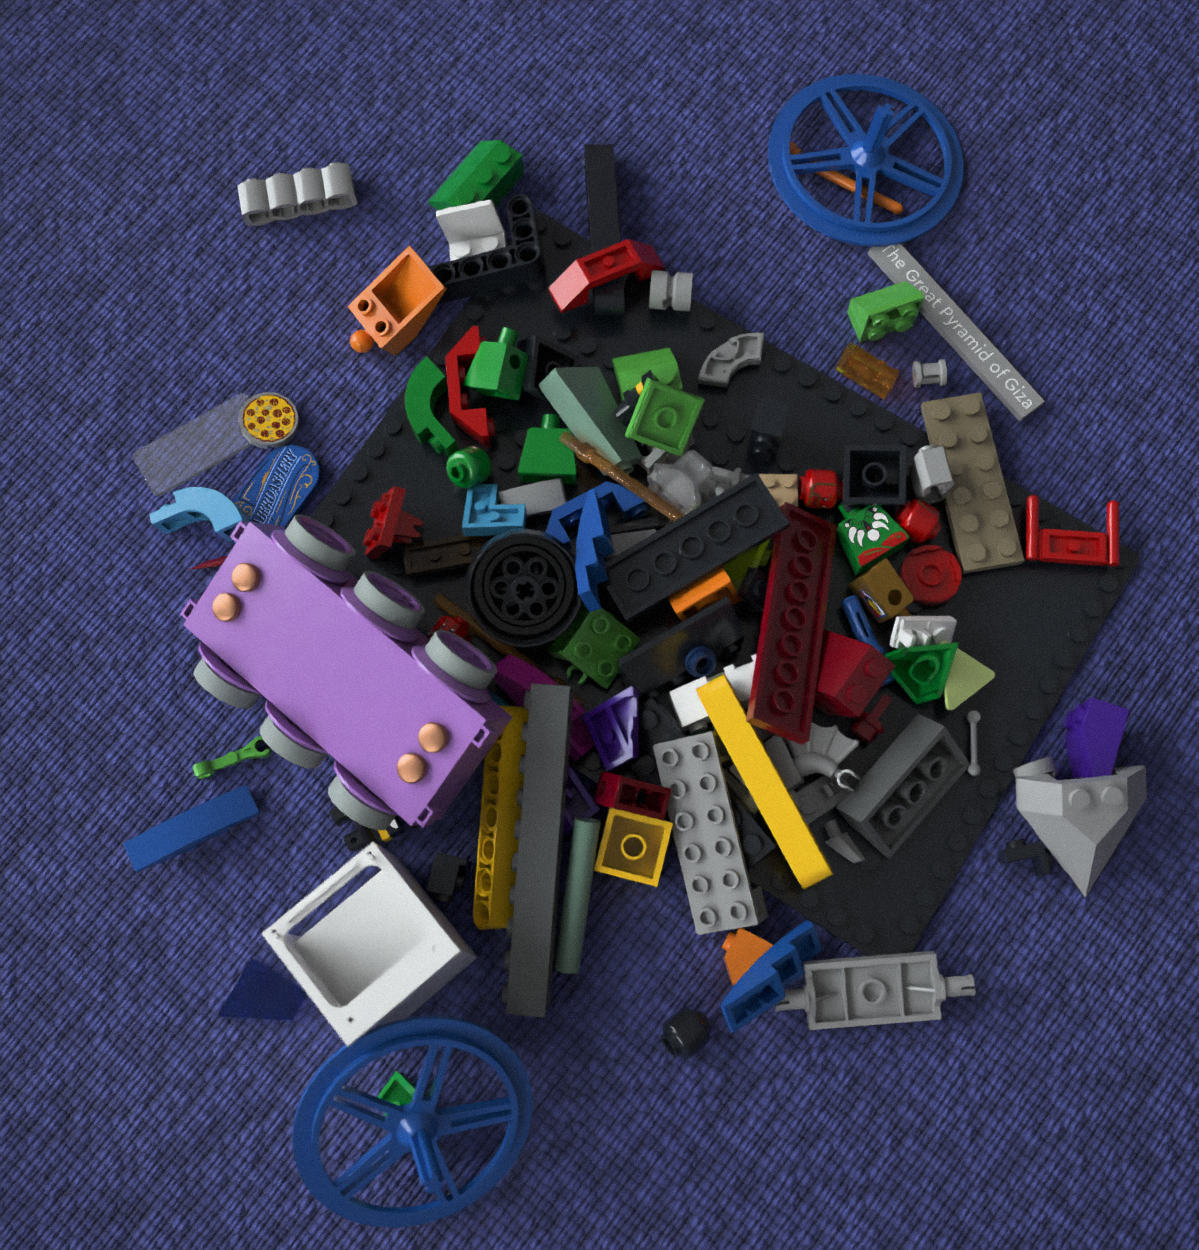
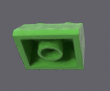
[612,347,683,402]

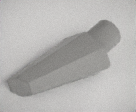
[823,820,866,863]

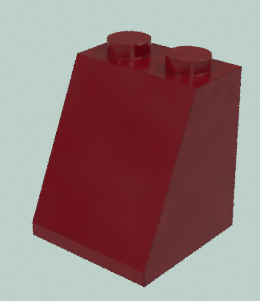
[814,629,895,717]

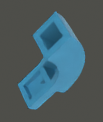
[149,487,252,542]

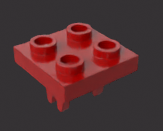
[363,486,423,559]

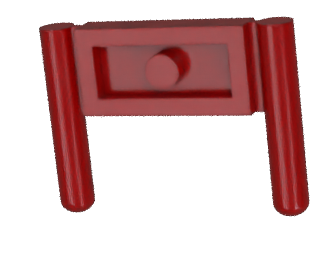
[1026,495,1120,566]

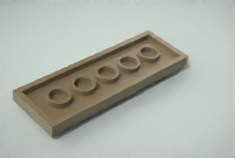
[921,392,1024,574]

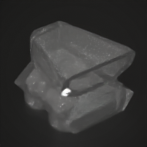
[646,450,718,520]

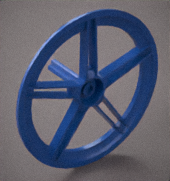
[768,74,964,247]
[292,1016,533,1228]

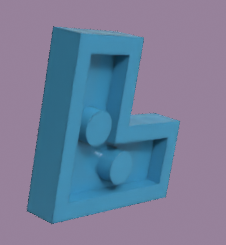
[462,484,527,537]

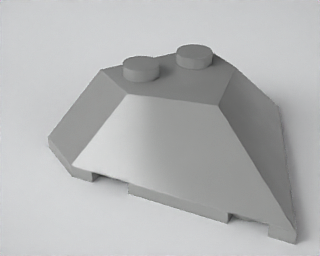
[1016,765,1147,897]

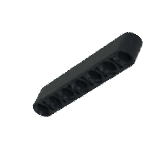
[584,144,624,316]

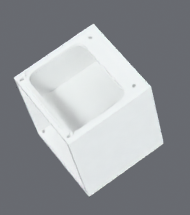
[261,842,478,1046]

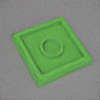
[625,377,705,457]

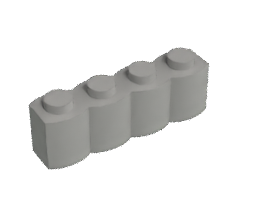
[237,162,358,226]

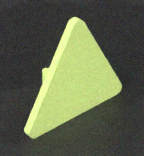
[940,641,995,710]

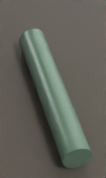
[554,817,601,974]

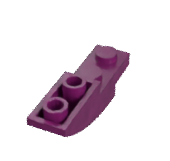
[493,654,595,762]

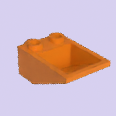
[347,245,446,356]

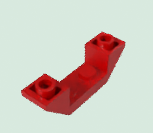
[548,239,665,314]
[445,326,495,447]

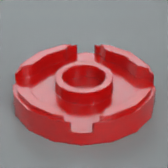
[899,545,962,606]

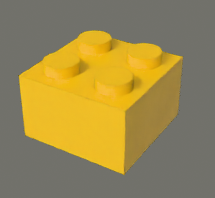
[594,808,673,887]

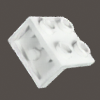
[436,200,508,261]

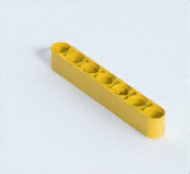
[696,674,833,889]
[473,706,529,930]

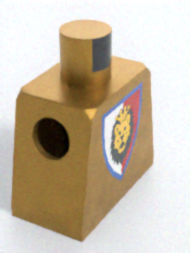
[848,559,914,623]

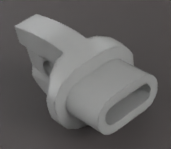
[708,466,751,490]

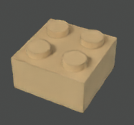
[759,474,798,507]

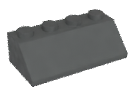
[836,714,970,859]

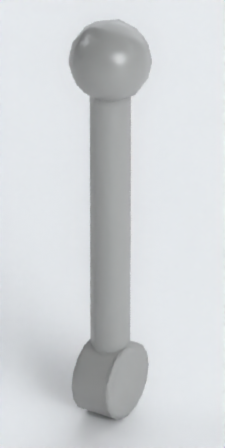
[966,710,981,776]

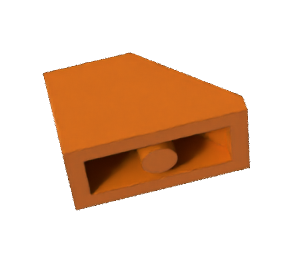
[721,928,773,988]

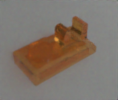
[835,342,899,400]

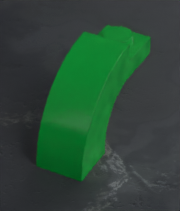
[405,356,458,458]

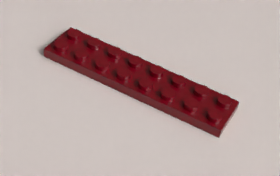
[746,502,837,745]

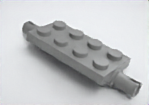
[774,951,975,1030]

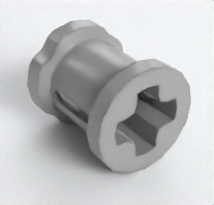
[912,359,947,388]

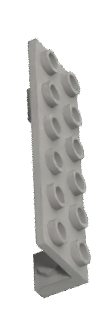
[653,730,768,935]

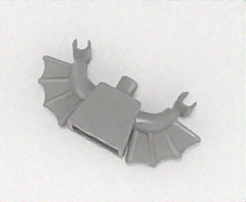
[723,722,860,815]

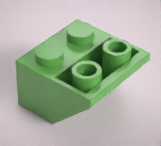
[847,281,925,342]

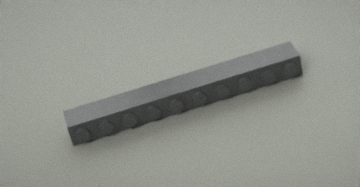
[502,683,575,1018]

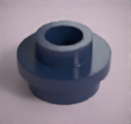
[685,646,716,678]

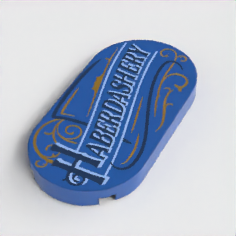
[233,445,320,544]

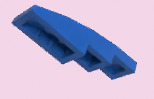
[575,489,615,612]
[123,785,259,873]
[720,920,822,1033]

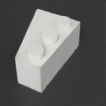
[668,654,756,734]

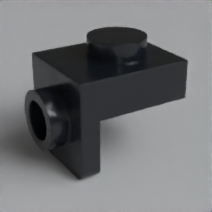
[736,567,769,613]
[997,839,1052,877]

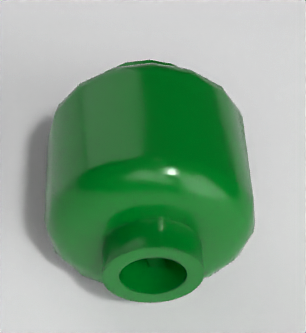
[446,446,491,489]

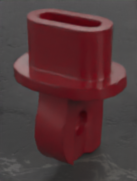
[849,694,892,744]

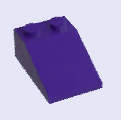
[1064,697,1129,779]

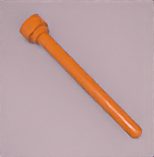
[789,141,904,215]

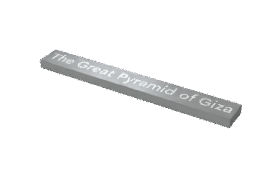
[868,244,1045,422]

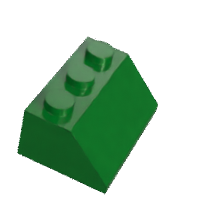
[428,140,525,211]

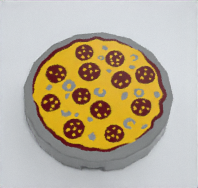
[239,392,299,449]

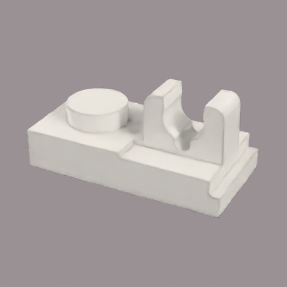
[889,616,957,649]

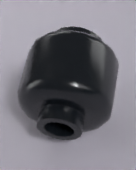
[660,1008,710,1058]

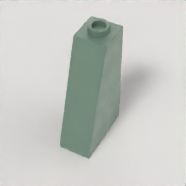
[539,367,643,477]

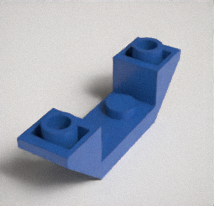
[546,482,651,550]

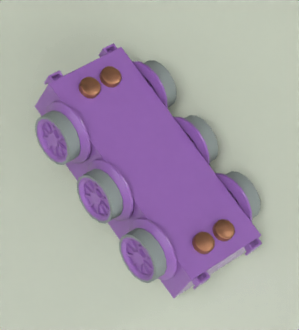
[180,514,512,830]

